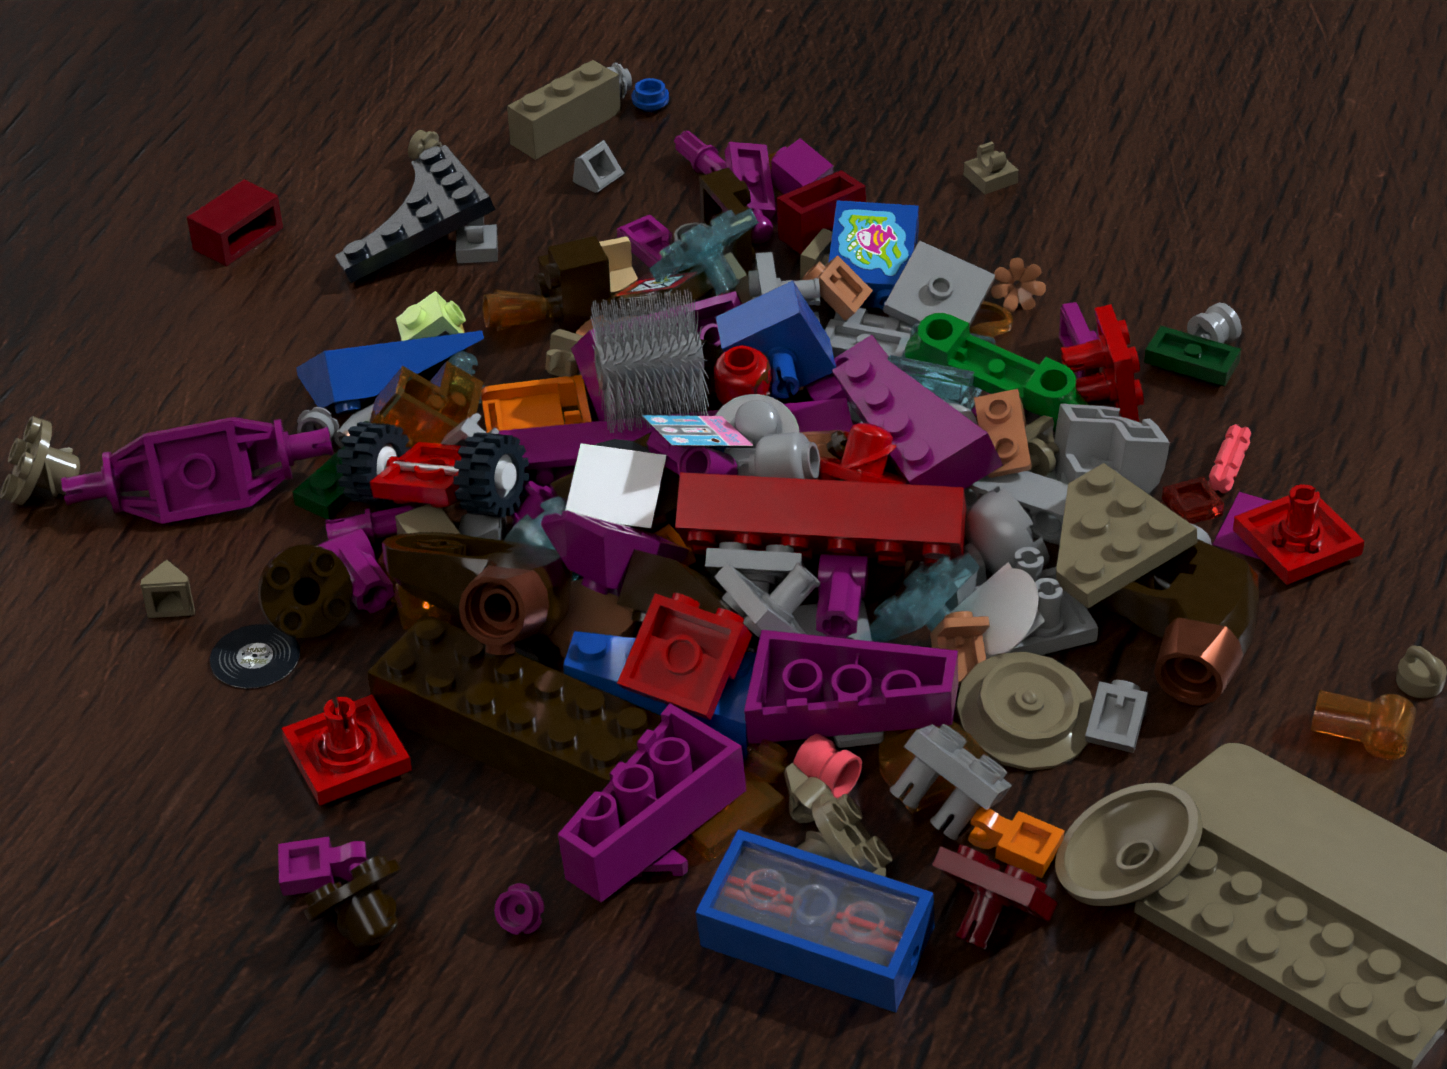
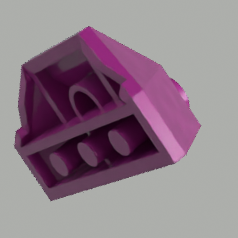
[540,510,689,597]

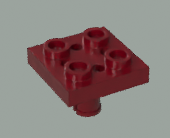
[932,844,1058,950]

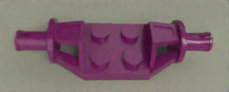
[61,417,333,524]

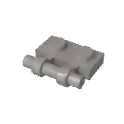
[825,308,918,369]

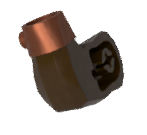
[382,532,572,655]
[1095,539,1259,706]

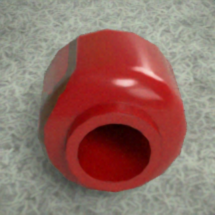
[714,345,772,405]

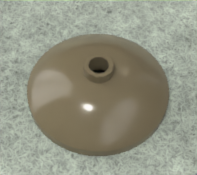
[1055,783,1203,906]

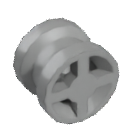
[1187,302,1242,344]

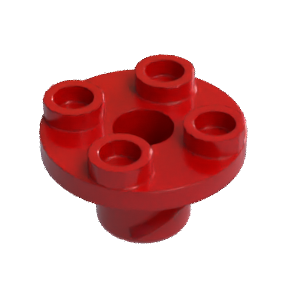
[817,423,906,484]

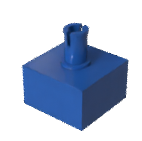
[716,280,836,399]

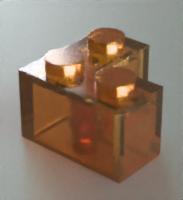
[369,361,484,447]

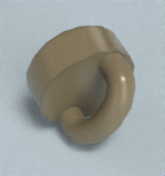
[1396,645,1447,698]

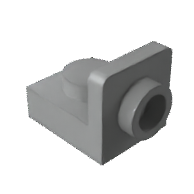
[1085,680,1148,753]

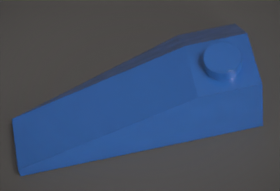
[296,331,484,414]

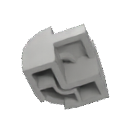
[1054,404,1170,494]

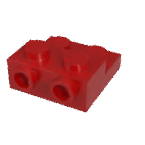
[617,593,752,720]

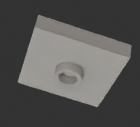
[883,241,995,328]

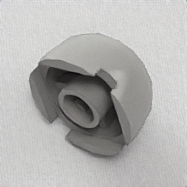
[964,486,1049,576]

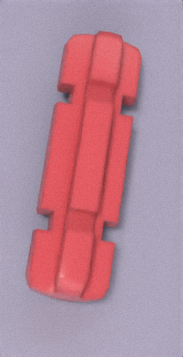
[1208,424,1252,494]

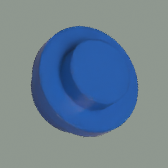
[631,78,669,112]

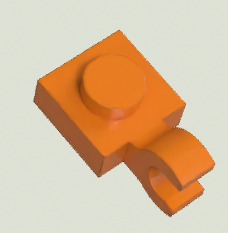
[968,806,1065,878]

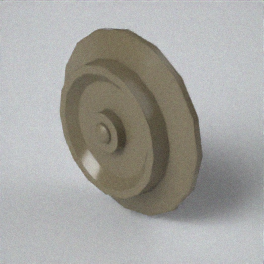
[956,652,1094,771]

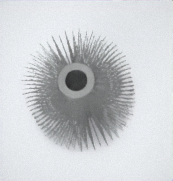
[591,289,709,433]

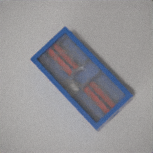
[695,829,935,1013]

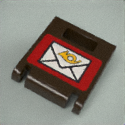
[601,261,724,321]

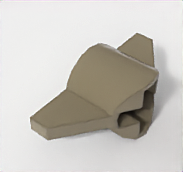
[784,763,833,823]

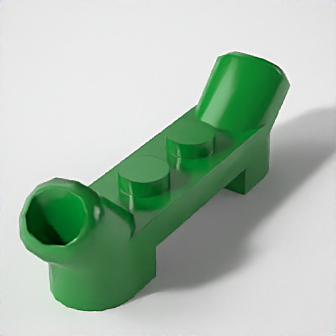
[905,313,1089,432]

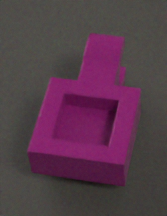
[278,836,369,896]

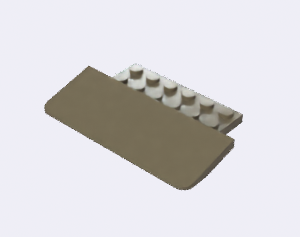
[1134,743,1447,1069]

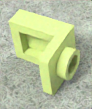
[396,291,466,341]

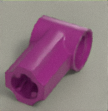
[646,429,738,476]
[317,528,394,614]
[816,553,869,639]

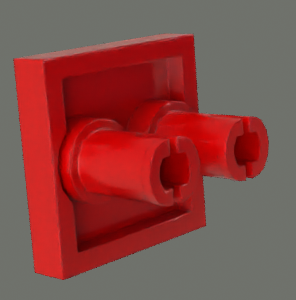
[1060,304,1144,422]

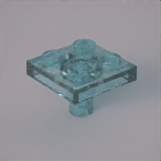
[649,208,759,296]
[869,553,980,643]

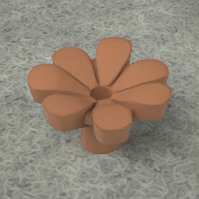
[991,258,1046,312]

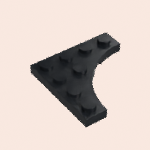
[335,145,496,283]

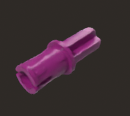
[674,131,727,174]
[325,505,414,544]

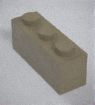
[507,60,621,160]

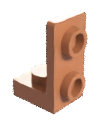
[802,255,873,321]
[974,389,1032,478]

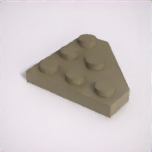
[1056,463,1198,608]

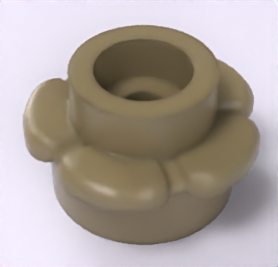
[408,130,442,160]

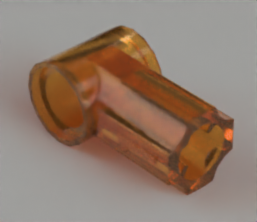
[1311,690,1417,760]

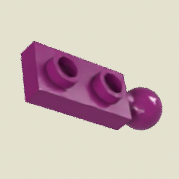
[725,142,776,244]

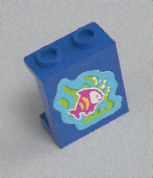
[828,200,919,310]

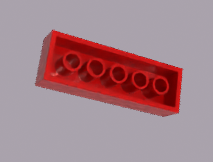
[675,472,966,569]

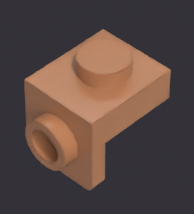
[930,611,990,687]

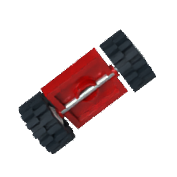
[336,422,529,517]

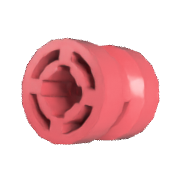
[793,733,862,799]

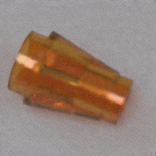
[482,289,546,331]

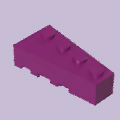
[832,347,1003,489]

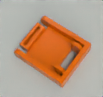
[481,375,592,433]

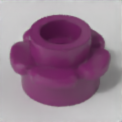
[494,883,545,935]

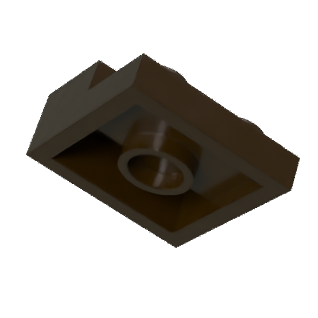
[699,167,756,276]

